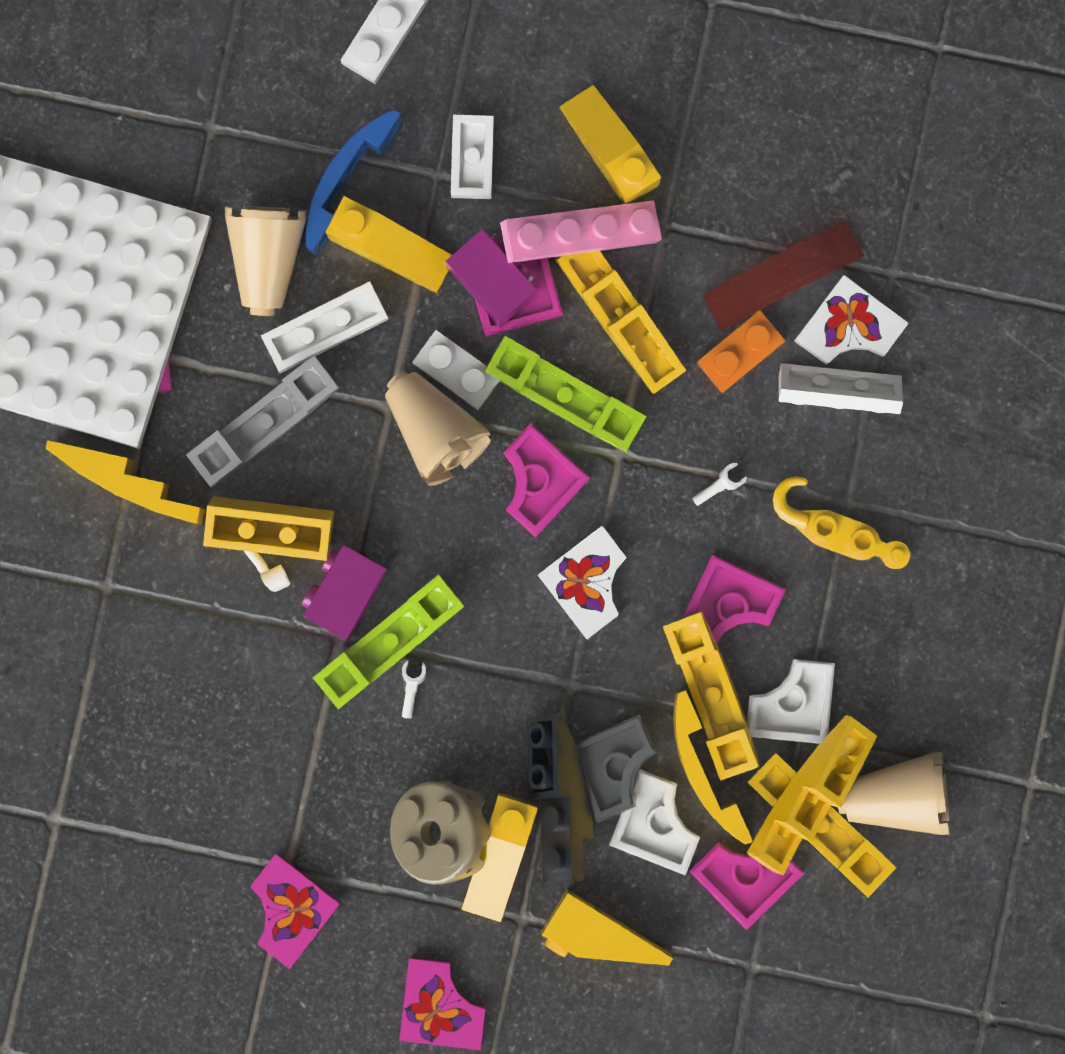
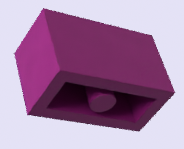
[445,229,537,328]
[302,545,388,641]

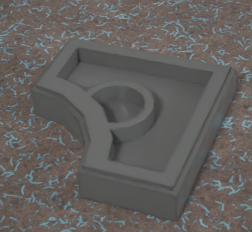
[575,714,657,823]

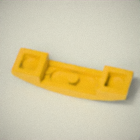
[663,612,760,781]
[673,689,753,845]
[748,753,896,897]

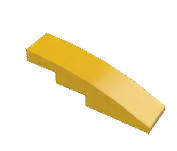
[555,251,686,394]
[46,440,205,525]
[747,715,877,875]

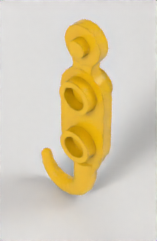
[773,476,910,569]

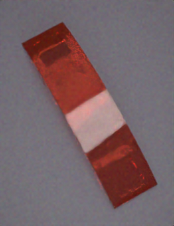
[703,221,864,332]

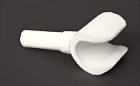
[692,463,747,506]
[244,551,290,592]
[402,660,426,718]

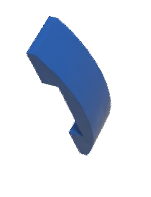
[306,110,403,256]

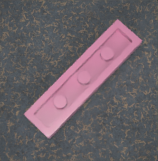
[500,200,662,263]

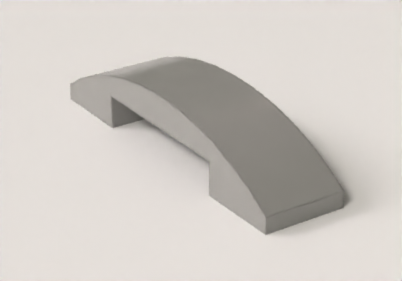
[186,355,340,487]

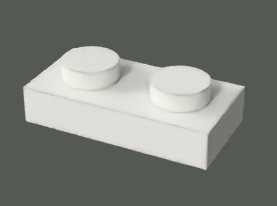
[451,115,494,199]
[412,330,500,411]

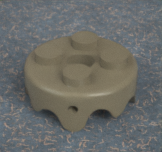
[390,780,491,885]

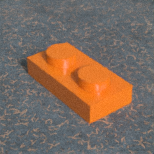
[697,310,785,394]

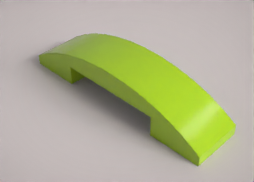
[485,336,647,452]
[313,575,465,709]

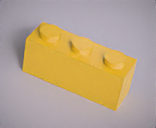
[203,496,335,561]

